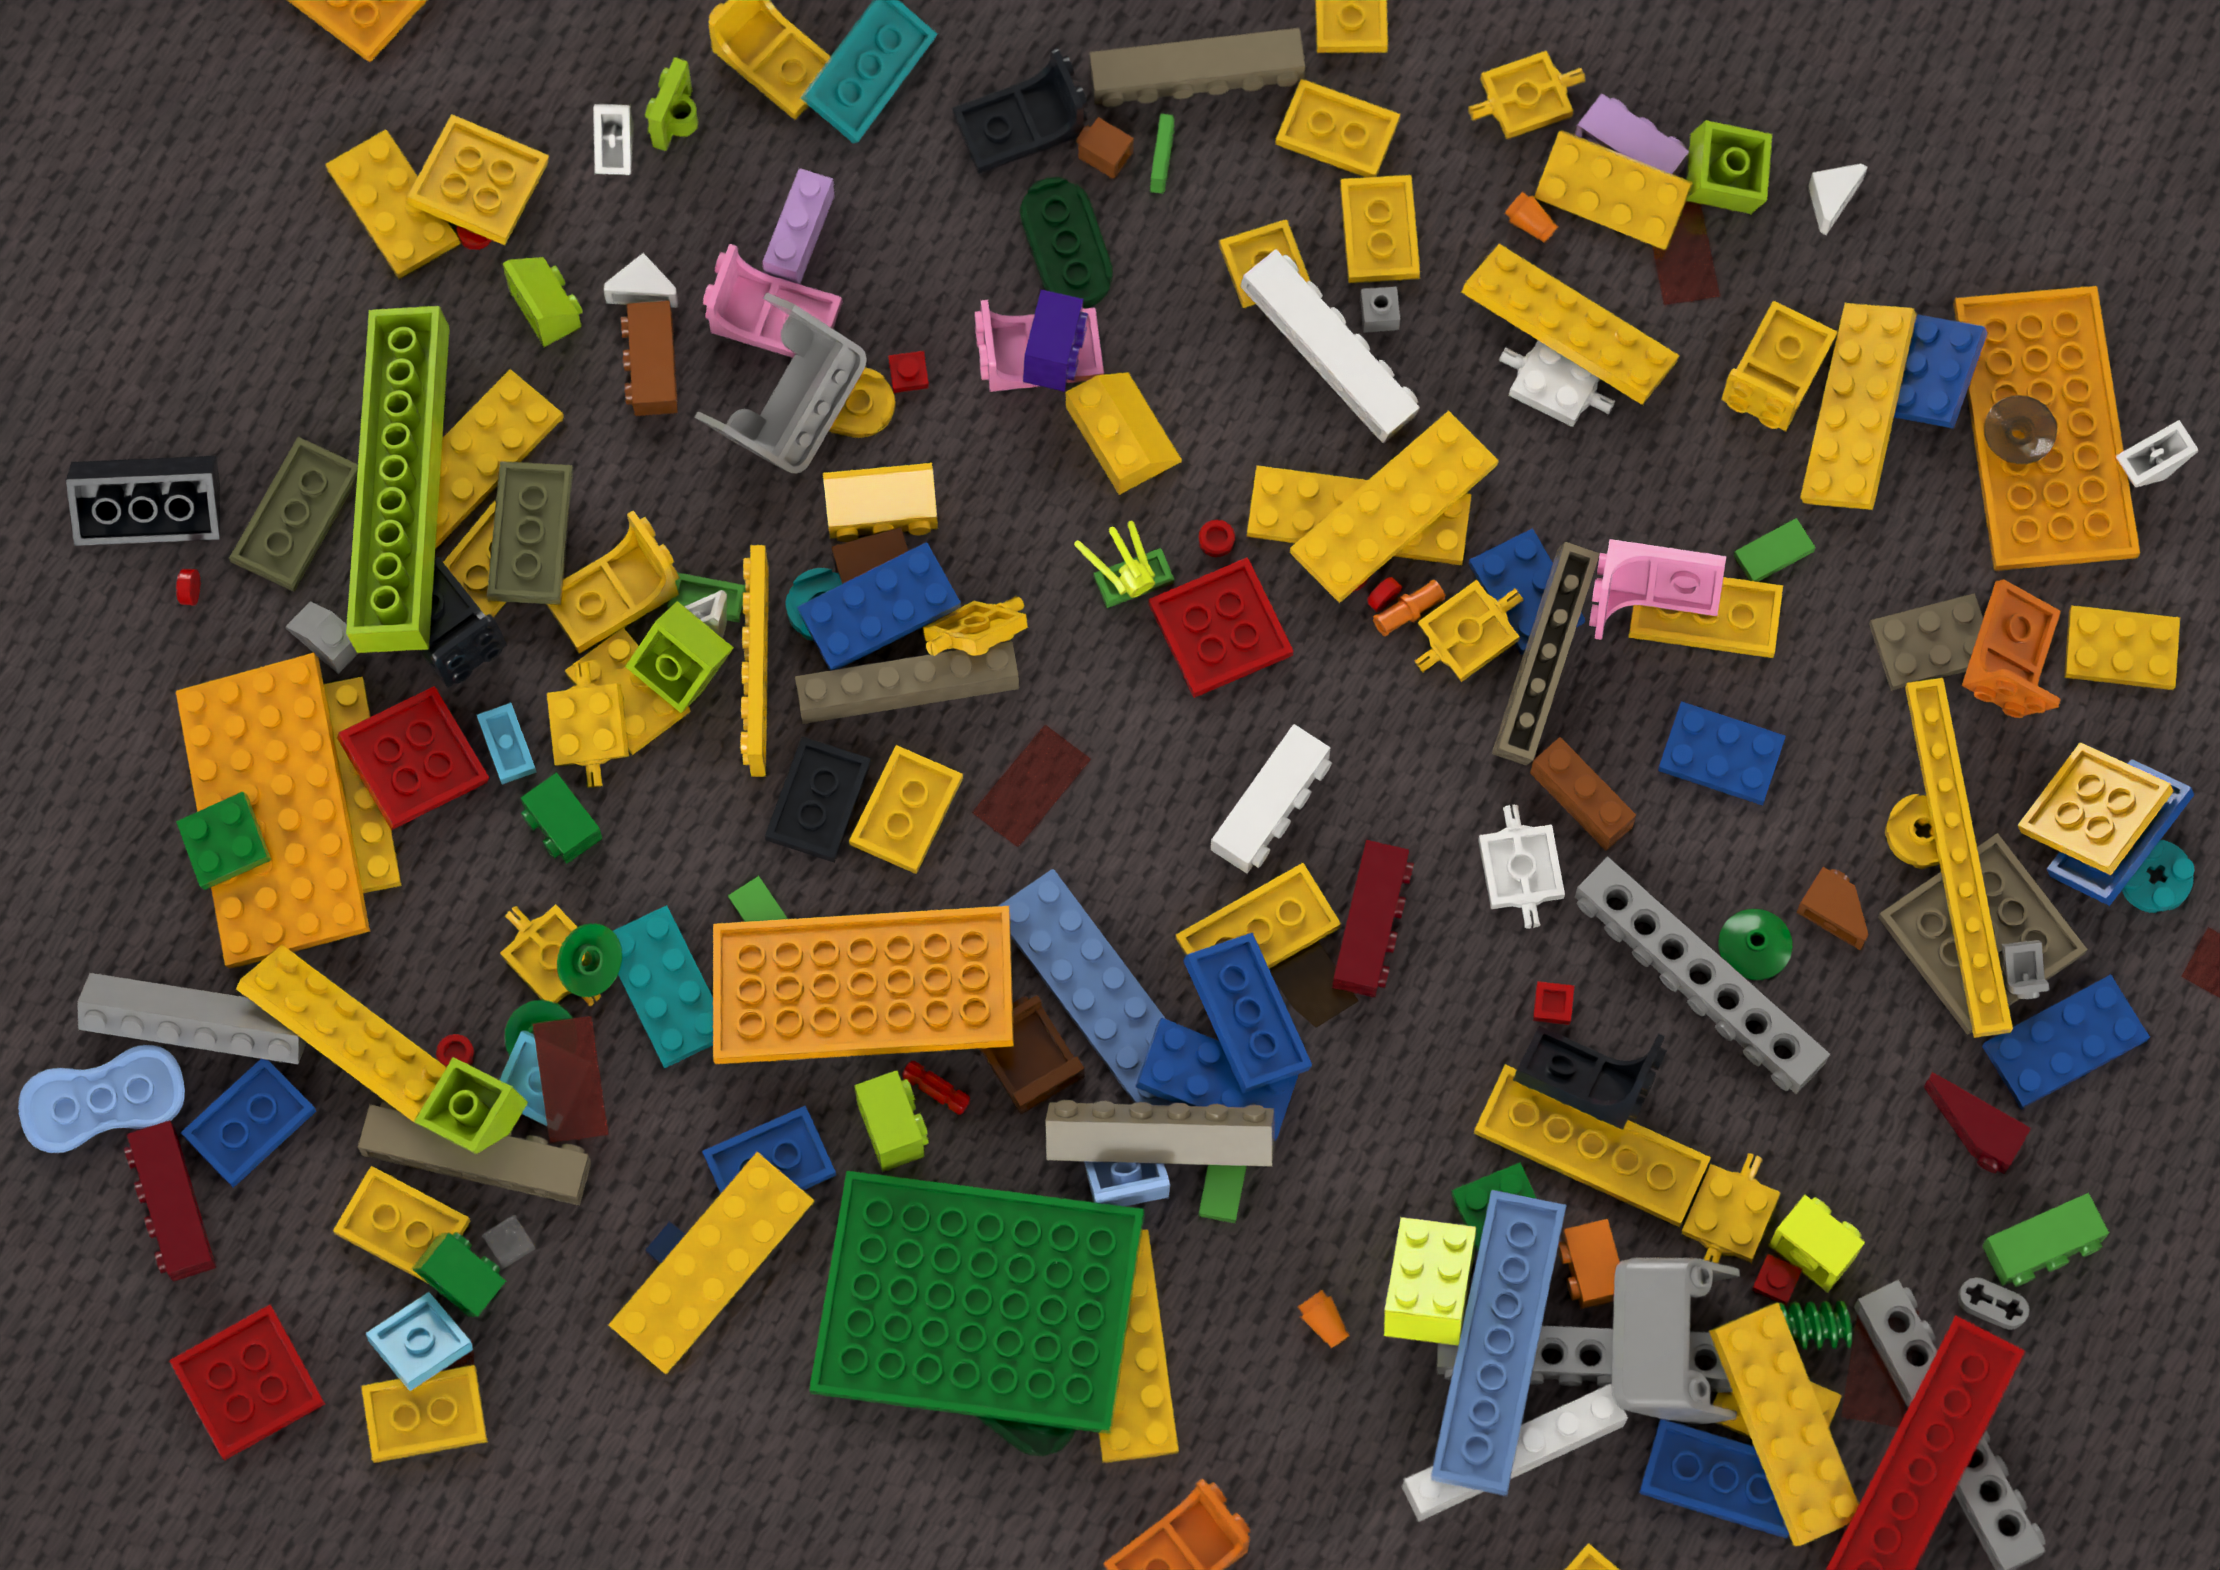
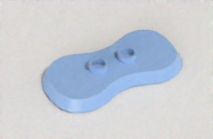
[18,1045,185,1153]

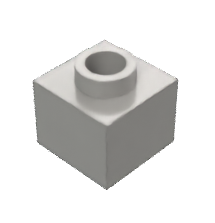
[1360,287,1400,333]

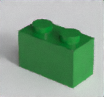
[521,772,603,864]
[412,1232,506,1317]

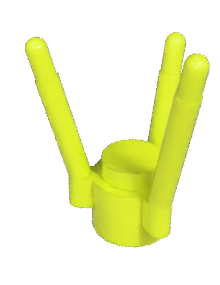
[1074,521,1155,598]

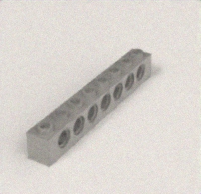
[1575,856,1830,1094]
[1854,1279,2046,1570]
[1437,1326,1733,1392]

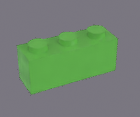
[1982,1193,2109,1287]

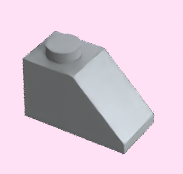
[285,601,359,674]

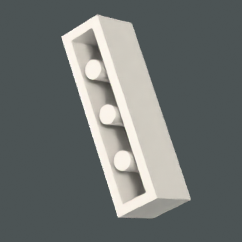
[1211,724,1332,874]

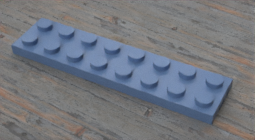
[999,869,1174,1105]
[1431,1190,1566,1496]

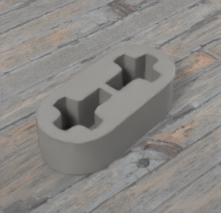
[1958,1277,2029,1330]

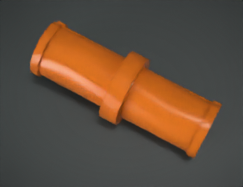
[1373,580,1445,636]

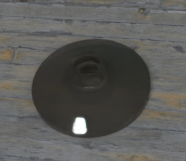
[1984,395,2057,464]

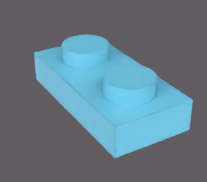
[477,703,536,785]

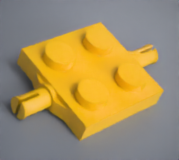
[1468,50,1585,139]
[1414,580,1524,682]
[923,596,1028,656]
[547,662,629,788]
[500,904,601,1006]
[1682,1153,1781,1263]

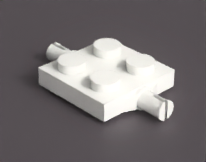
[1499,340,1615,427]
[1478,805,1565,929]

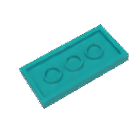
[800,0,938,144]
[613,905,713,1068]

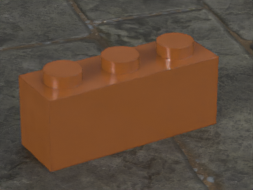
[621,300,678,416]
[1530,737,1636,851]

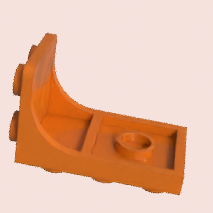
[1962,579,2061,718]
[1104,1479,1250,1570]

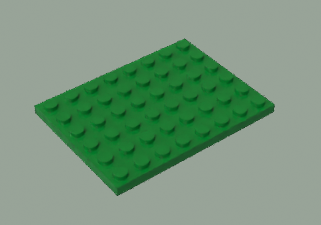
[809,1171,1145,1434]

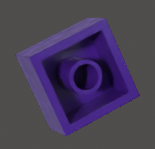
[1023,289,1088,392]

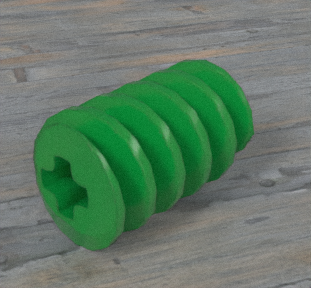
[1777,1300,1852,1350]

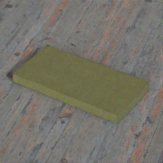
[229,437,358,592]
[487,461,573,605]

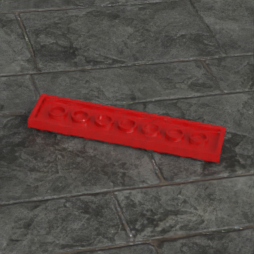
[1826,1316,2026,1570]

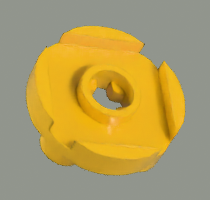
[1885,794,1940,869]

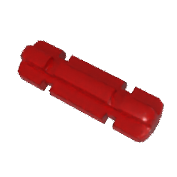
[902,1060,971,1115]

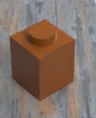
[1077,117,1134,179]

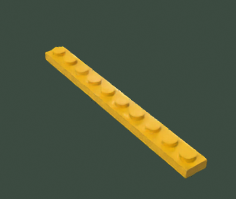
[1905,678,2013,1038]

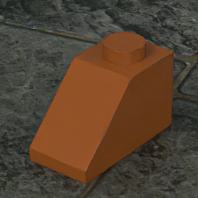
[1796,867,1869,950]

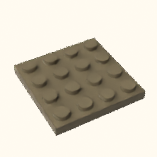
[1878,833,2088,1035]

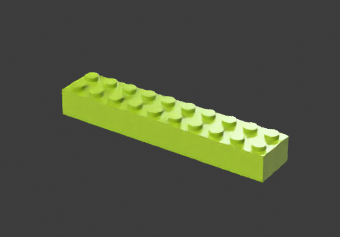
[346,306,449,653]

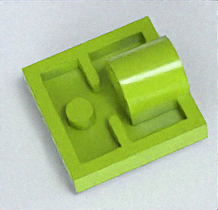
[645,57,698,151]

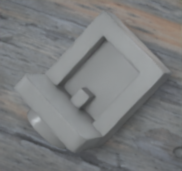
[2002,940,2049,999]

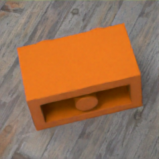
[1558,1219,1620,1309]

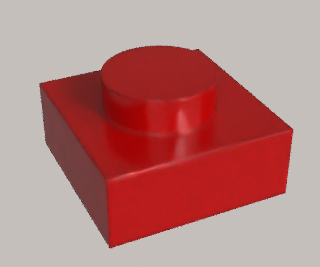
[888,351,929,393]
[1533,981,1574,1025]
[1752,1254,1802,1305]

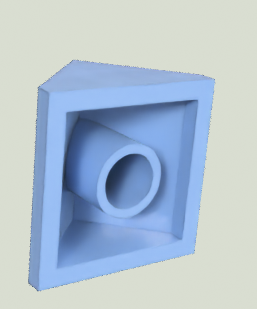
[1084,1161,1170,1206]

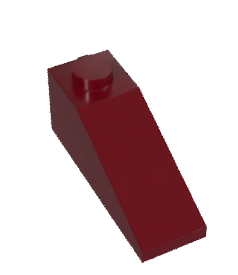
[1924,1072,2031,1174]

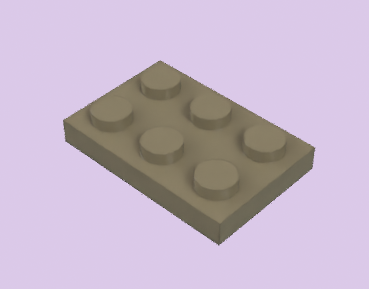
[1869,593,1983,691]

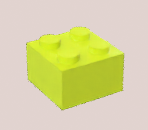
[1768,1195,1865,1293]

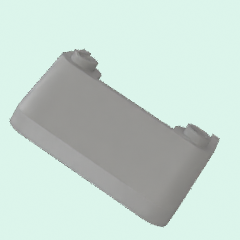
[694,292,866,473]
[1612,1258,1739,1426]

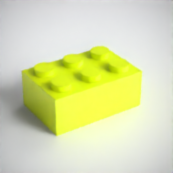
[1384,1217,1476,1346]

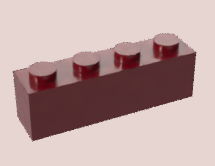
[1332,840,1414,998]
[124,1120,217,1282]

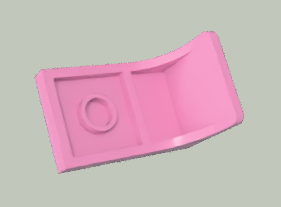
[703,244,842,358]
[974,300,1104,392]
[1589,539,1727,640]

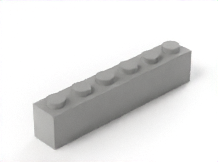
[77,973,307,1064]

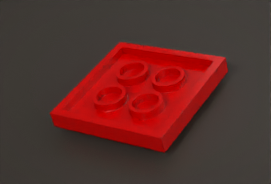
[1148,557,1294,698]
[337,686,489,830]
[169,1304,325,1461]

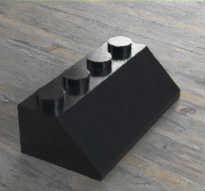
[66,456,220,546]

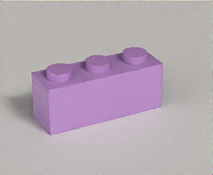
[1575,94,1689,176]
[763,168,834,284]

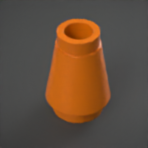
[1504,192,1558,243]
[1298,1290,1350,1348]

